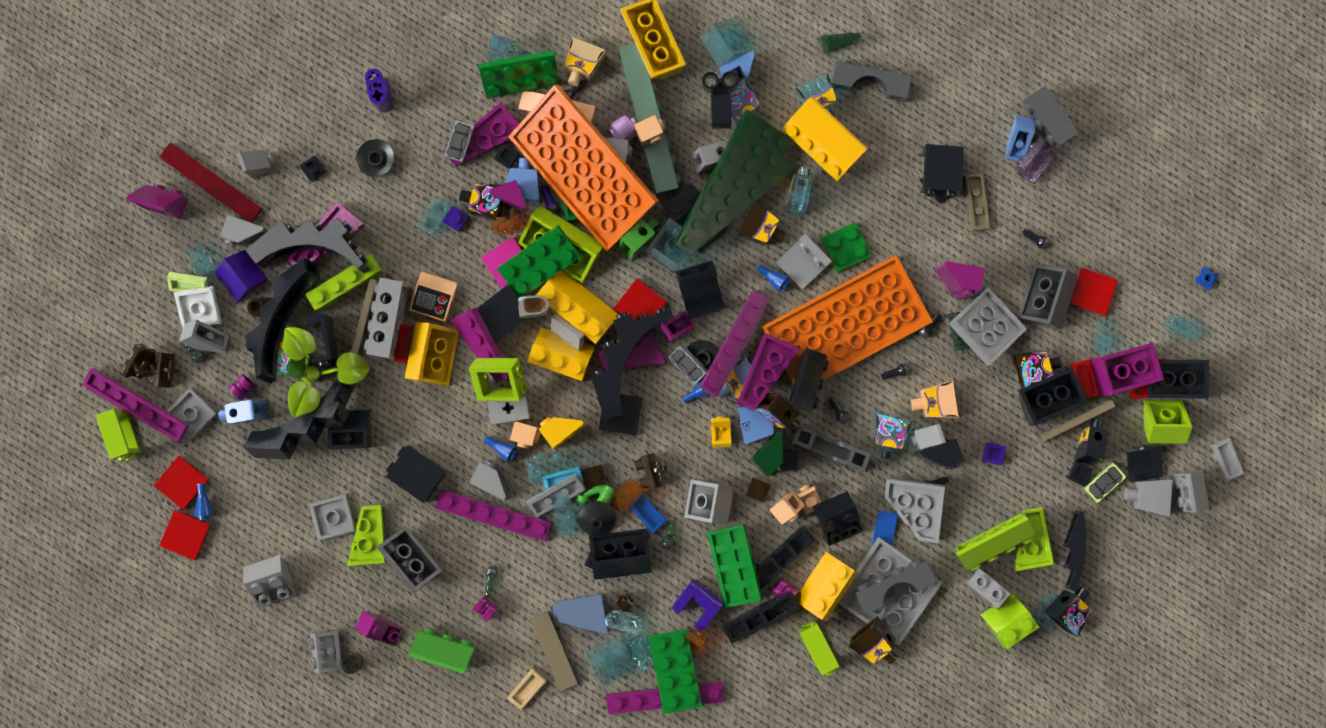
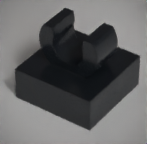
[299,155,327,182]

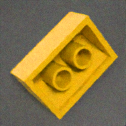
[405,322,459,387]
[527,327,595,382]
[538,417,587,449]
[795,552,858,622]

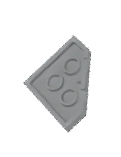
[885,477,946,543]

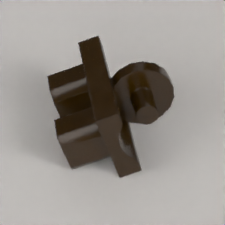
[123,343,156,379]
[148,352,180,388]
[634,453,668,490]

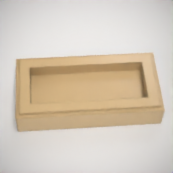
[507,668,547,710]

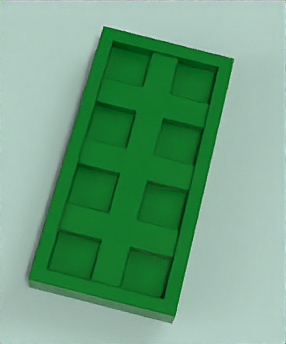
[478,50,561,98]
[497,225,581,298]
[707,524,763,608]
[648,629,702,714]

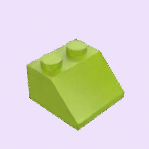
[1144,400,1192,444]
[980,593,1039,649]

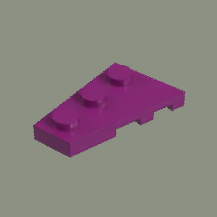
[598,330,666,371]

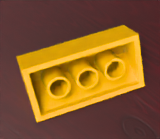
[620,0,686,79]
[782,96,868,181]
[536,270,618,345]

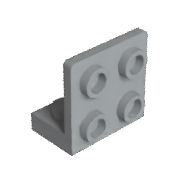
[776,234,831,289]

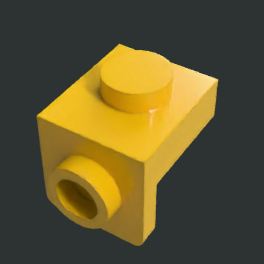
[711,416,731,448]

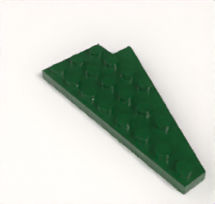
[673,110,798,254]

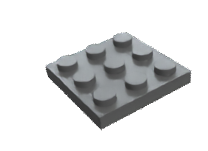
[948,287,1027,366]

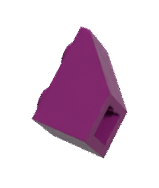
[354,610,404,646]

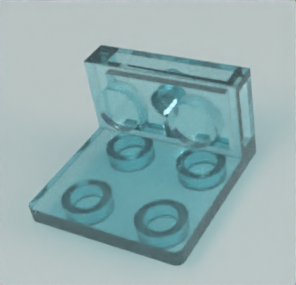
[527,455,569,483]

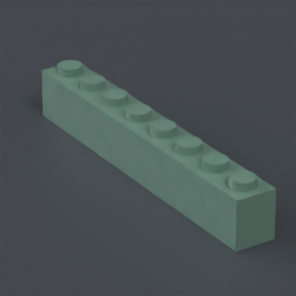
[618,43,681,196]

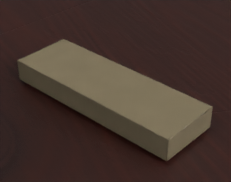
[964,173,991,232]

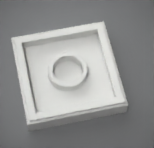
[174,286,222,328]

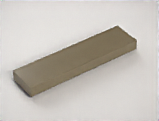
[351,279,379,356]
[1040,400,1116,442]
[530,612,578,691]

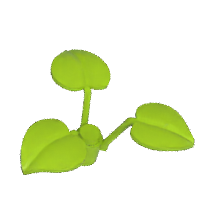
[283,327,369,417]

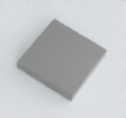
[167,387,218,441]
[309,494,356,541]

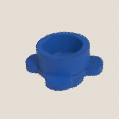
[1195,267,1218,290]

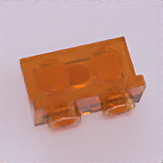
[491,209,521,234]

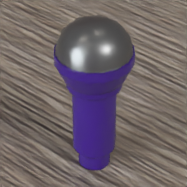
[541,185,559,213]

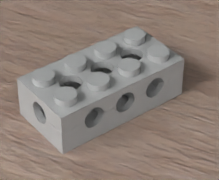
[364,278,409,360]

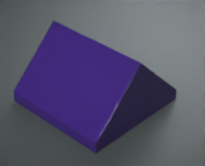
[215,250,268,303]

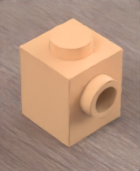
[634,115,665,146]
[510,421,541,449]
[770,491,805,524]

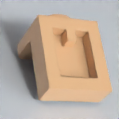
[796,484,821,515]

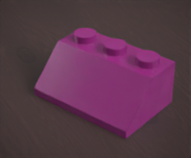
[935,261,985,300]

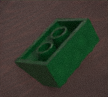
[749,431,783,476]

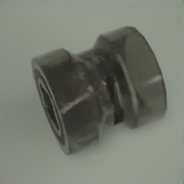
[341,652,364,674]

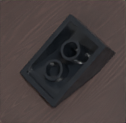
[662,183,729,253]
[1148,360,1209,399]

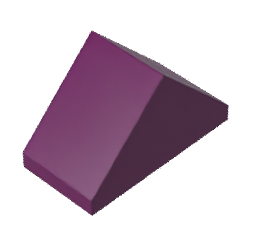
[489,180,527,212]
[660,311,695,343]

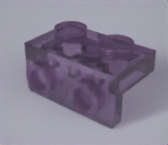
[1017,136,1056,184]

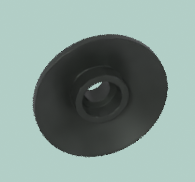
[356,139,395,177]
[687,340,719,376]
[577,501,616,535]

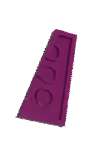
[442,103,519,167]
[287,202,365,265]
[450,307,509,382]
[736,333,799,411]

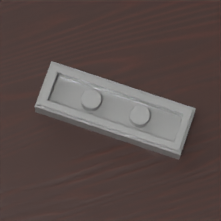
[527,473,586,518]

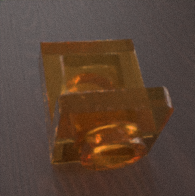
[614,477,645,512]
[685,629,710,656]

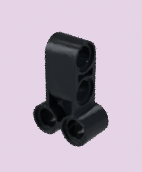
[702,71,739,129]

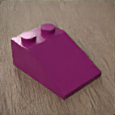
[126,183,188,220]
[1091,343,1164,396]

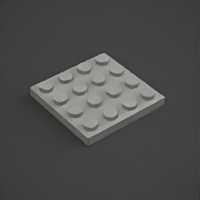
[838,537,943,646]

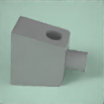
[1124,479,1173,517]

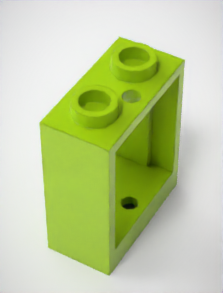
[469,358,527,401]
[95,409,141,462]
[797,620,840,676]

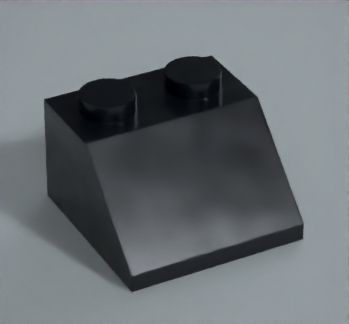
[914,439,965,470]

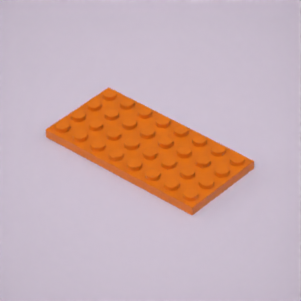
[508,84,658,252]
[761,255,933,385]

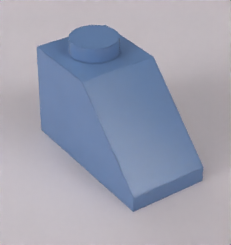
[1005,115,1035,162]

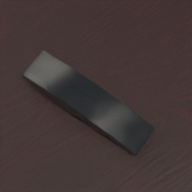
[1063,510,1086,592]
[756,526,815,589]
[721,590,801,644]

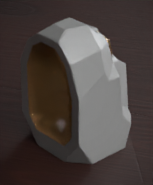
[518,295,550,319]

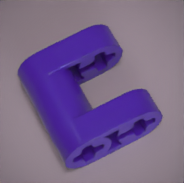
[365,69,393,113]
[671,579,724,632]

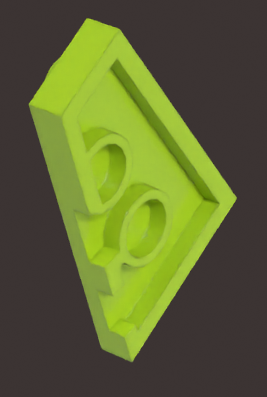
[346,505,386,566]
[1014,507,1054,571]

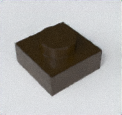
[583,464,607,488]
[746,478,771,502]

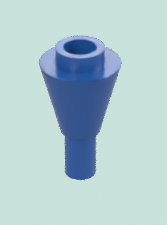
[757,264,790,292]
[682,380,710,403]
[484,436,518,463]
[194,483,214,519]

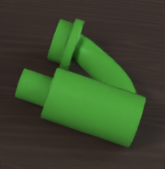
[577,485,617,505]

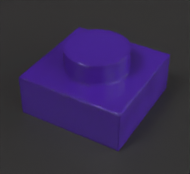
[442,206,469,232]
[982,442,1006,465]

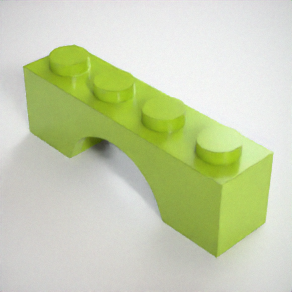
[305,254,385,313]

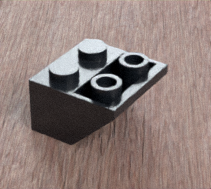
[328,410,371,449]
[812,491,864,546]

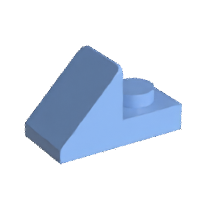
[719,50,755,80]

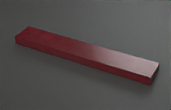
[159,142,263,223]

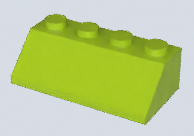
[518,205,603,283]
[954,512,1036,571]

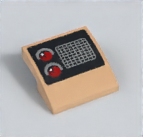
[409,272,458,322]

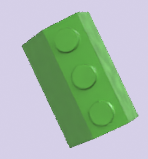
[408,627,476,674]

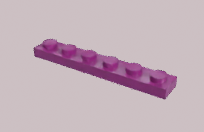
[700,290,770,397]
[82,368,189,442]
[435,490,552,541]
[606,682,724,714]

